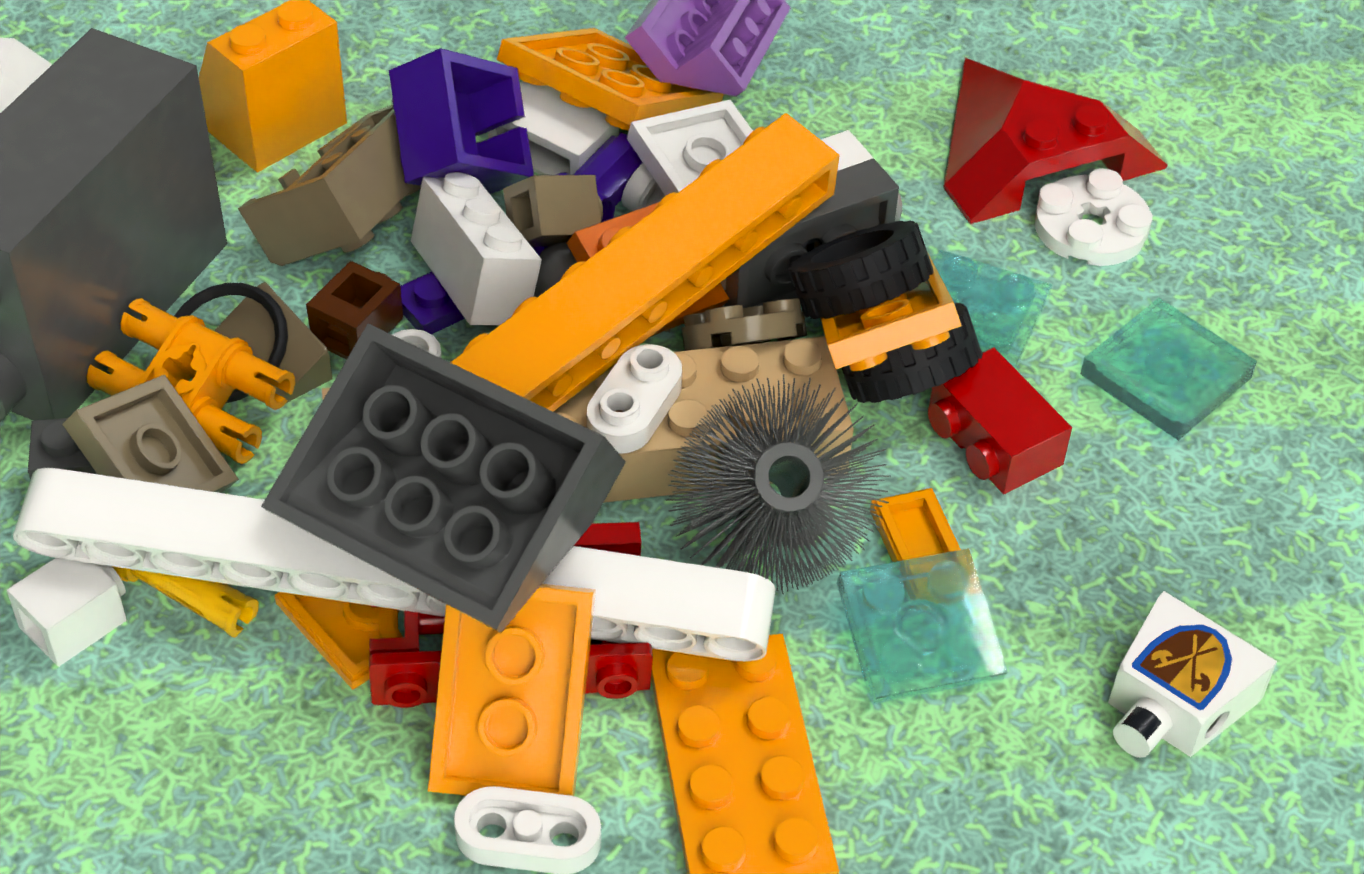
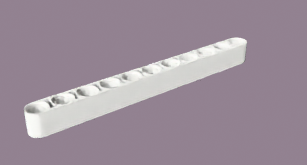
[13,468,776,662]

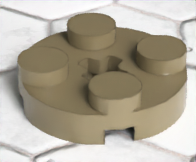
[681,298,807,351]

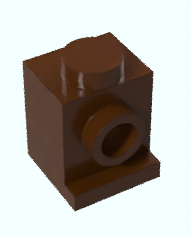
[306,261,403,360]

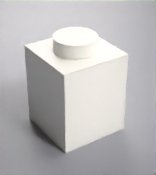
[7,558,127,667]

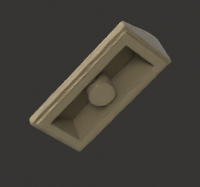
[215,282,333,402]

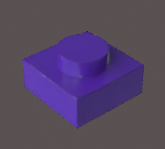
[401,271,465,335]

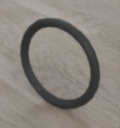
[174,283,288,403]

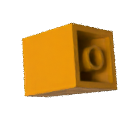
[199,0,347,173]

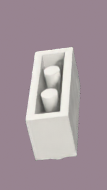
[411,172,542,325]

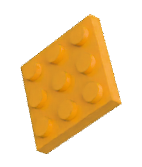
[497,28,724,130]

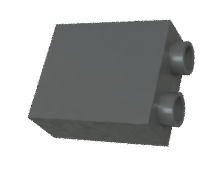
[0,28,227,422]

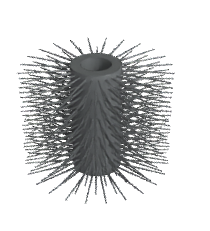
[666,374,891,594]

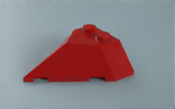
[944,57,1168,224]

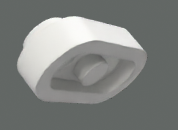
[587,344,682,454]
[454,786,601,874]

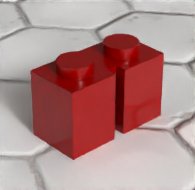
[928,347,1073,495]

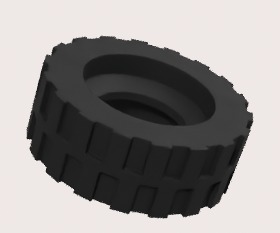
[788,220,934,319]
[842,302,983,403]

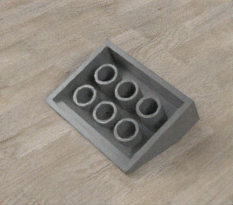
[261,324,626,633]

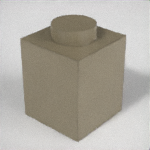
[503,175,603,247]

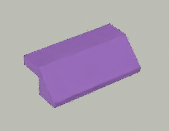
[625,0,791,96]

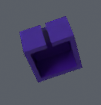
[389,48,534,194]

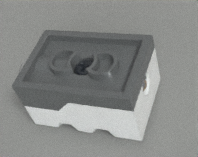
[720,130,902,308]

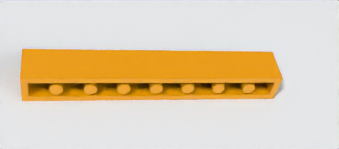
[450,113,840,412]

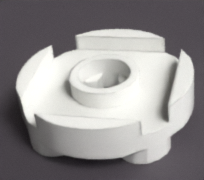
[1034,168,1153,266]

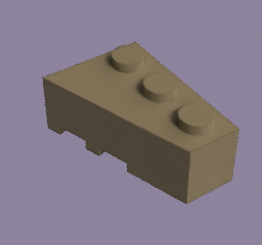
[238,105,421,266]

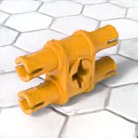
[87,298,295,464]

